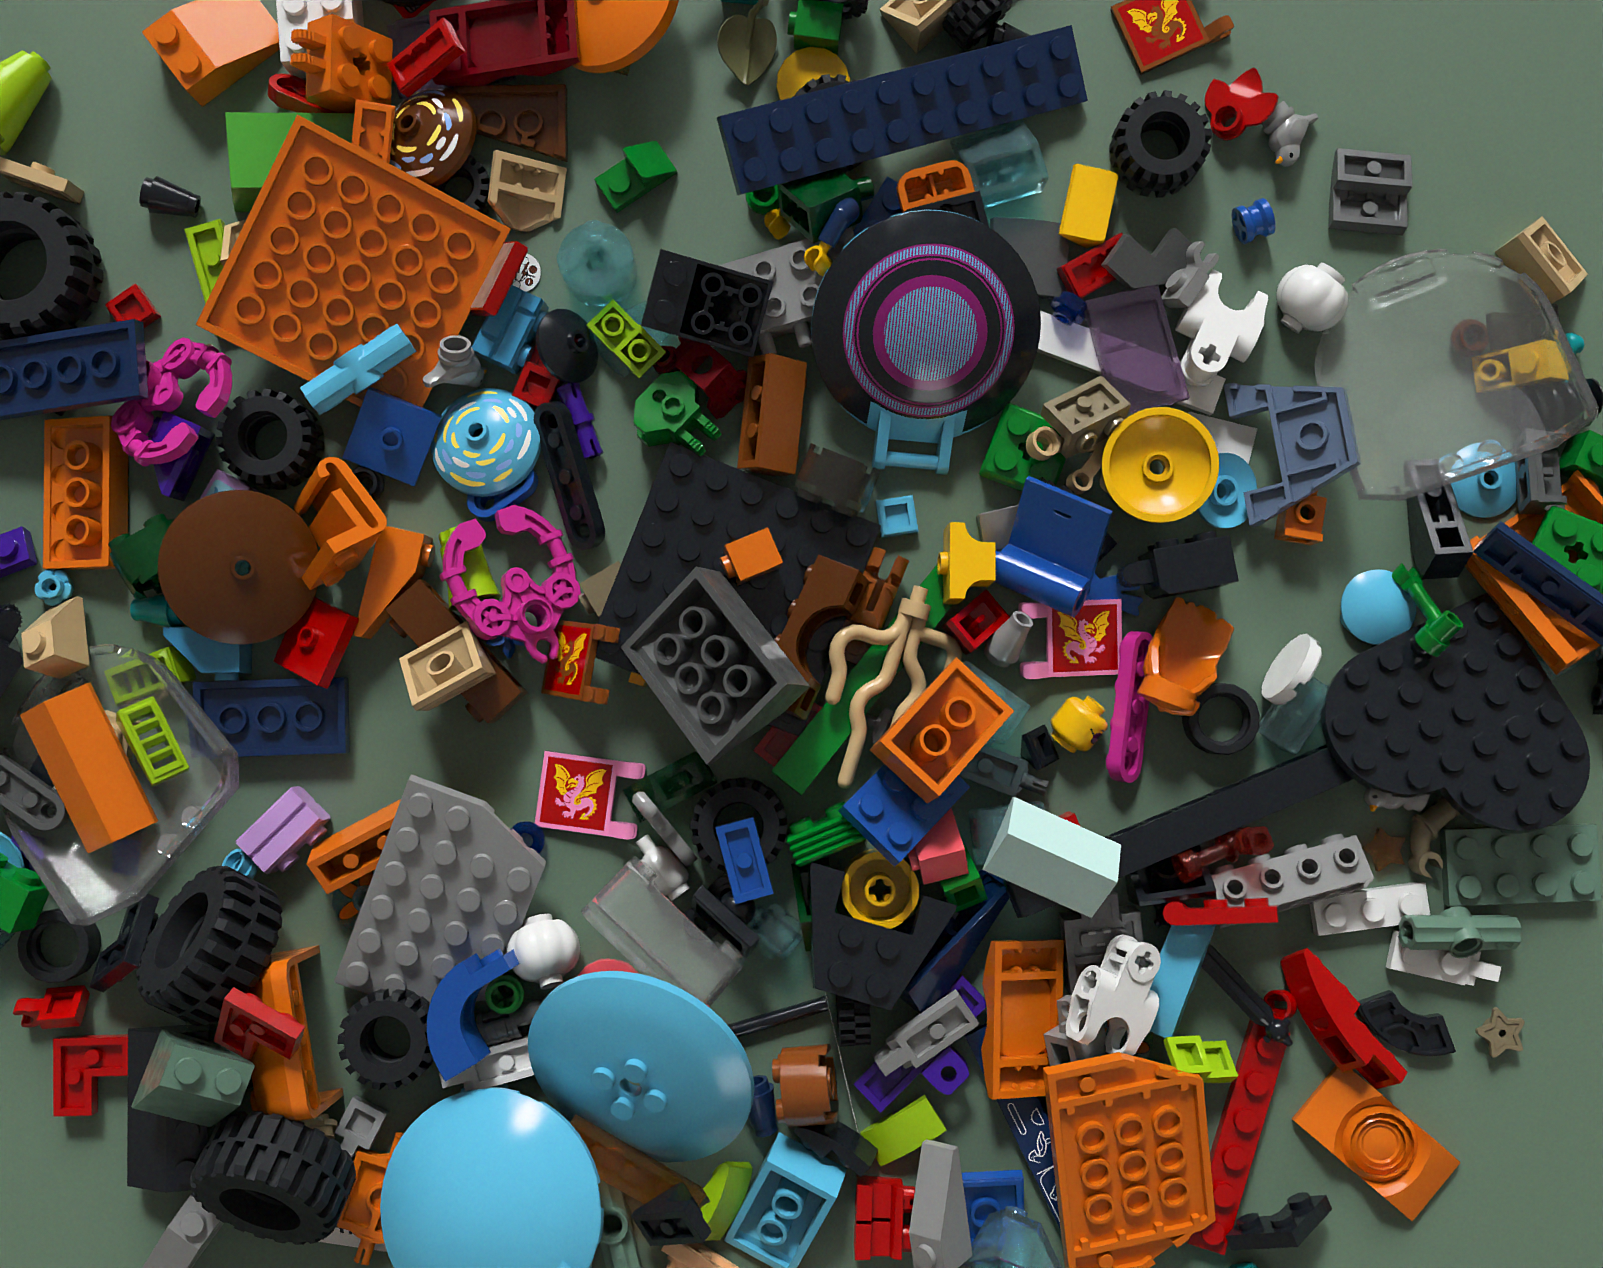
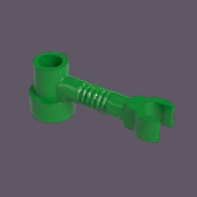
[1392,563,1463,657]

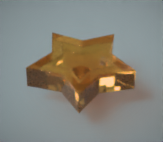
[1362,827,1406,872]

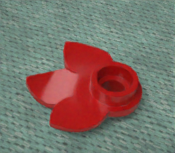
[1205,68,1279,140]

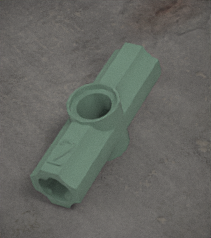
[1398,906,1522,958]
[595,1159,642,1268]

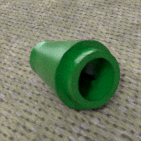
[485,975,524,1014]

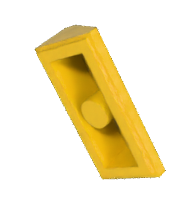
[1058,164,1118,249]

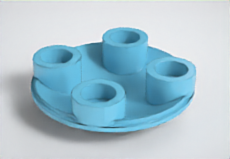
[1340,570,1416,645]

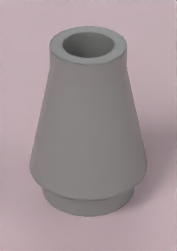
[984,611,1033,667]

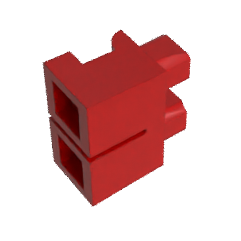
[854,1175,915,1260]

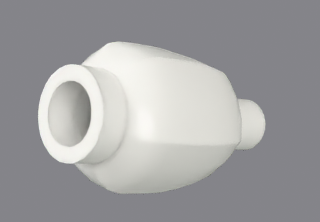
[636,834,690,901]

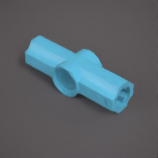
[300,324,417,415]

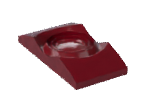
[429,0,580,86]

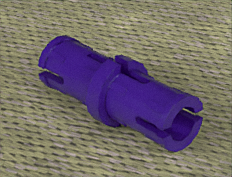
[556,383,604,460]

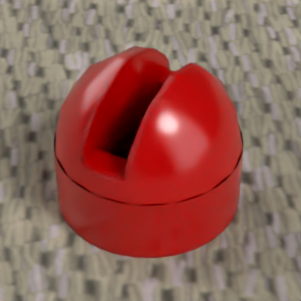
[1263,990,1297,1020]

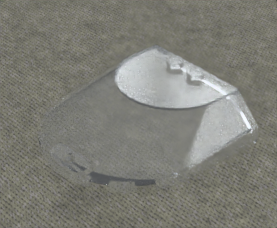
[1314,249,1598,501]
[2,644,239,926]

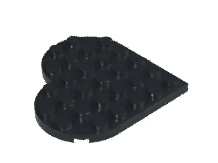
[1321,593,1590,834]

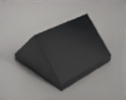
[1125,844,1217,907]

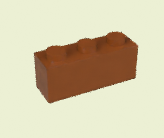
[737,353,807,477]

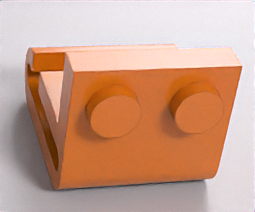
[294,457,387,590]

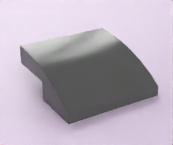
[1329,148,1412,236]
[990,217,1069,301]

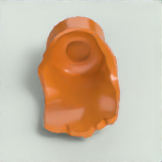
[1137,597,1234,716]

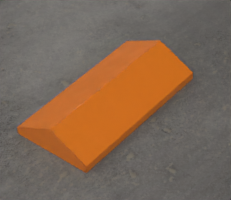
[20,682,158,854]

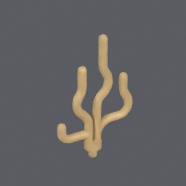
[825,585,962,789]

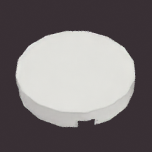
[1262,634,1322,705]

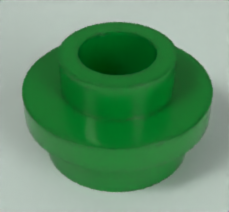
[746,185,780,215]

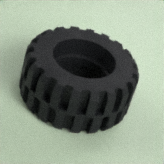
[0,191,103,340]
[136,866,283,1026]
[190,1111,356,1245]

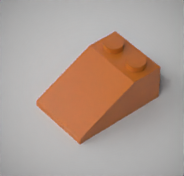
[142,0,280,107]
[870,657,1014,804]

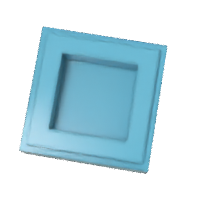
[875,495,919,539]

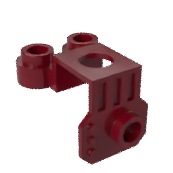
[653,336,747,419]

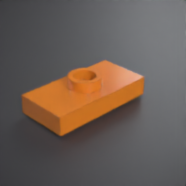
[352,99,395,164]

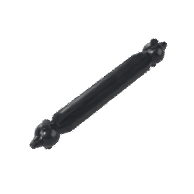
[1153,903,1293,1047]

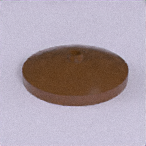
[157,490,318,645]

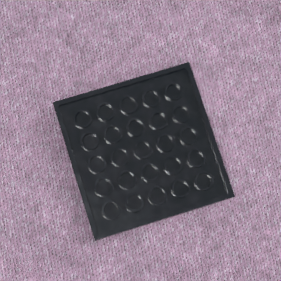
[595,442,881,737]

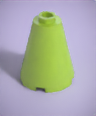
[0,50,52,156]

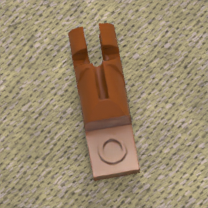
[843,547,909,665]

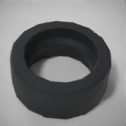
[1182,683,1260,755]
[17,907,101,983]

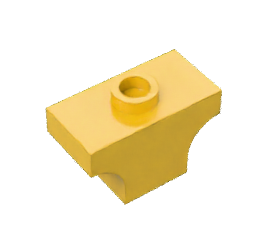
[937,522,996,605]

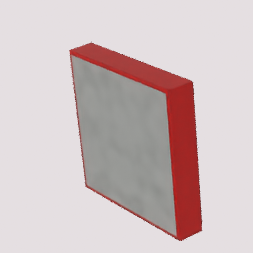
[469,241,528,316]

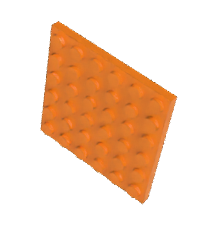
[196,114,511,408]

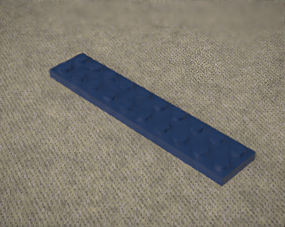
[717,25,1088,196]

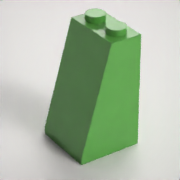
[225,112,354,212]

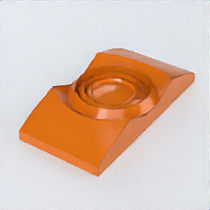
[981,939,1064,1100]
[1292,1066,1461,1222]

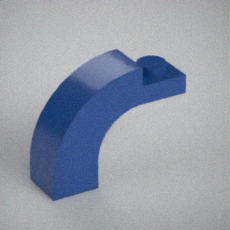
[427,948,520,1082]

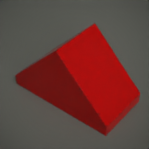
[941,589,1010,655]

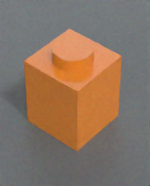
[720,527,783,585]

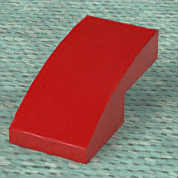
[512,346,563,406]

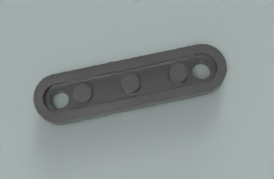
[0,751,70,830]

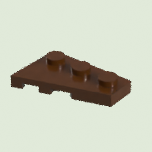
[454,84,568,162]

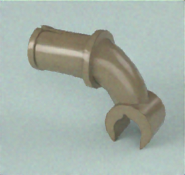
[1408,795,1460,878]

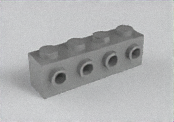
[1208,834,1374,929]

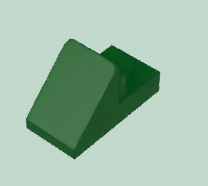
[594,141,678,214]

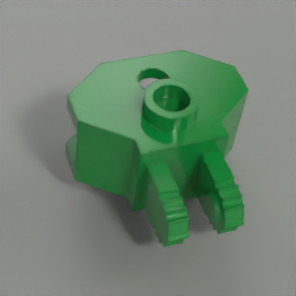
[633,371,722,457]

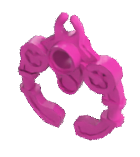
[111,337,232,467]
[439,505,581,664]

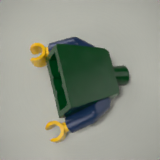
[764,169,874,276]

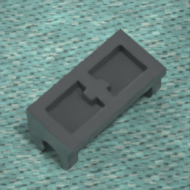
[1513,429,1567,514]

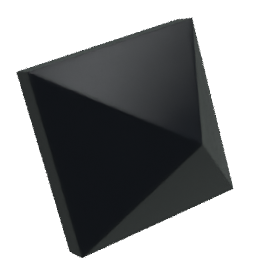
[1020,724,1059,770]

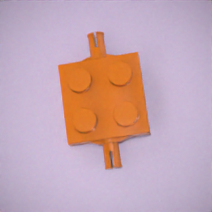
[336,1132,404,1265]

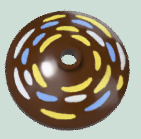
[390,87,477,188]

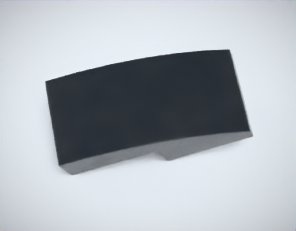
[794,1121,878,1177]

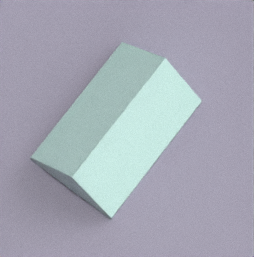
[982,797,1121,918]

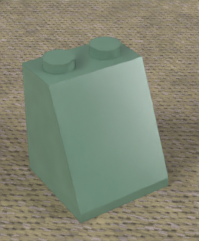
[131,1029,255,1127]

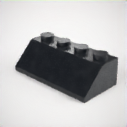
[127,1024,210,1193]

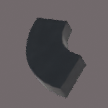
[1357,990,1456,1056]

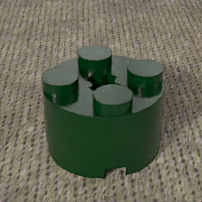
[108,514,174,599]

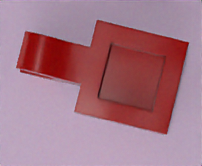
[13,985,90,1029]

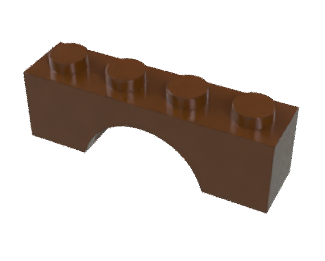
[775,554,869,721]

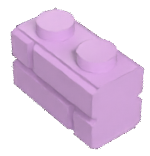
[236,786,331,874]

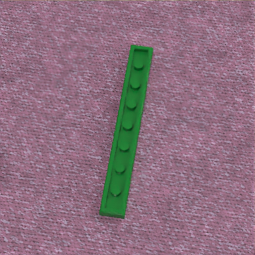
[771,564,953,796]

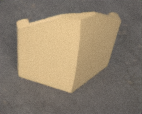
[487,150,567,232]

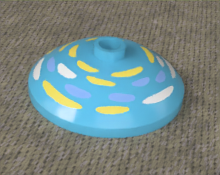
[431,388,541,497]

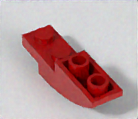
[1280,948,1408,1089]

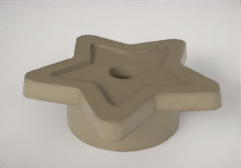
[1475,1007,1525,1058]

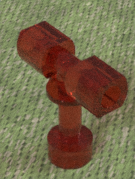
[1171,826,1274,883]

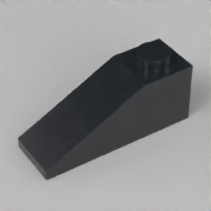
[1404,459,1474,580]

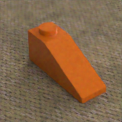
[353,526,435,639]

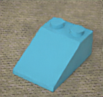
[724,1132,847,1268]

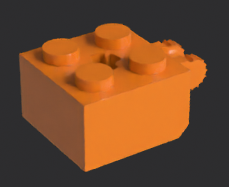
[290,14,393,113]

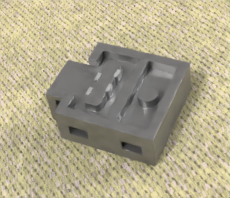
[1059,889,1146,995]

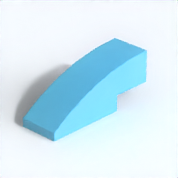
[1150,924,1216,1038]

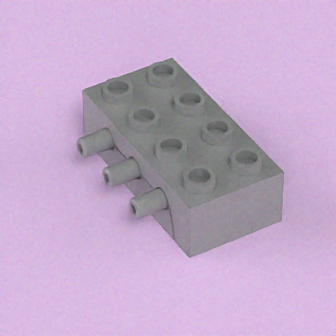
[718,226,855,355]

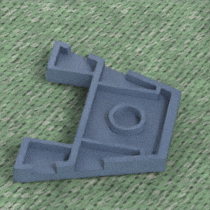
[1224,383,1361,527]

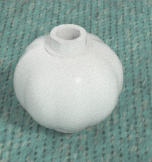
[1276,263,1348,334]
[507,914,580,989]

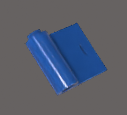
[994,476,1113,618]

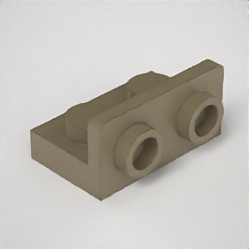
[1040,376,1131,459]

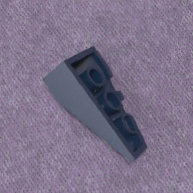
[892,869,1009,1013]

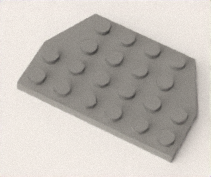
[334,774,546,1005]

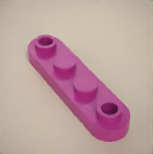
[1106,631,1153,783]

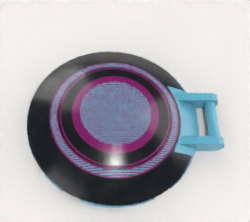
[811,210,1041,475]

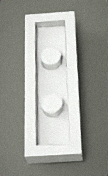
[1309,881,1430,936]

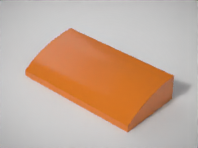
[43,415,128,570]

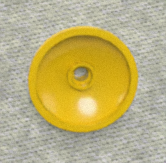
[1101,407,1219,523]

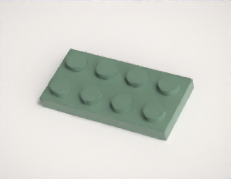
[1440,824,1602,906]

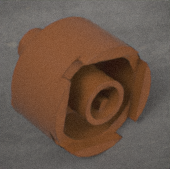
[772,1044,838,1127]

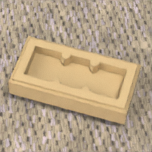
[0,157,84,204]

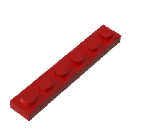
[1186,1019,1290,1255]

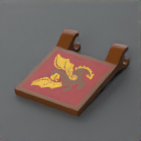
[1111,0,1234,75]
[541,620,620,705]

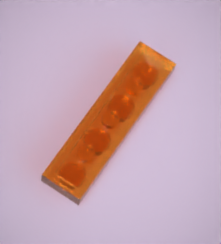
[570,1114,706,1206]

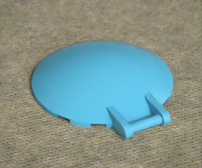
[380,1087,604,1268]

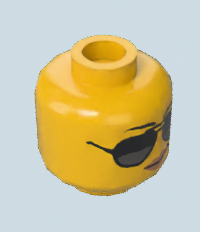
[1050,696,1108,753]

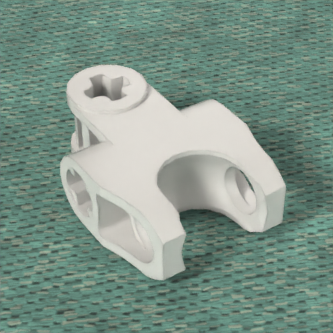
[1175,269,1268,387]
[1066,934,1161,1056]

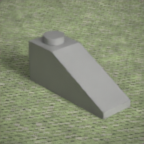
[909,1139,973,1268]
[142,1193,224,1268]

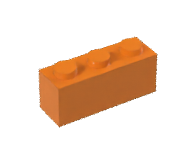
[306,799,401,894]

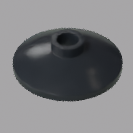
[536,309,598,384]

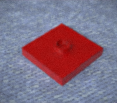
[273,597,359,689]

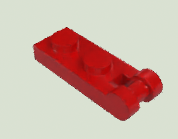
[1163,898,1279,926]

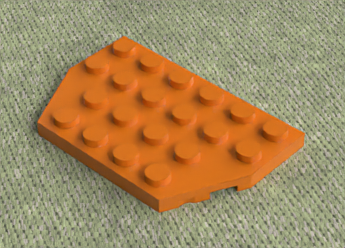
[1043,1052,1216,1268]

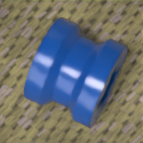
[1232,198,1276,244]

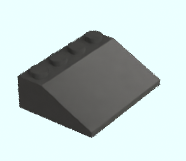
[621,566,810,765]

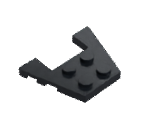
[808,862,957,1011]

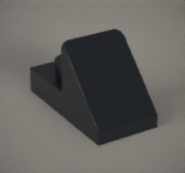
[631,1182,712,1246]

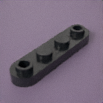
[534,401,605,550]

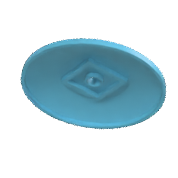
[528,971,755,1162]

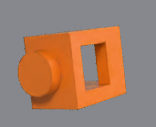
[1274,491,1327,545]

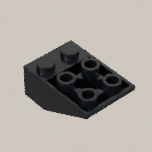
[640,249,773,357]

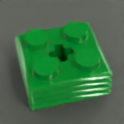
[979,403,1066,492]
[1532,506,1603,594]
[786,801,866,867]

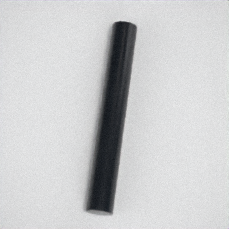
[728,996,829,1038]

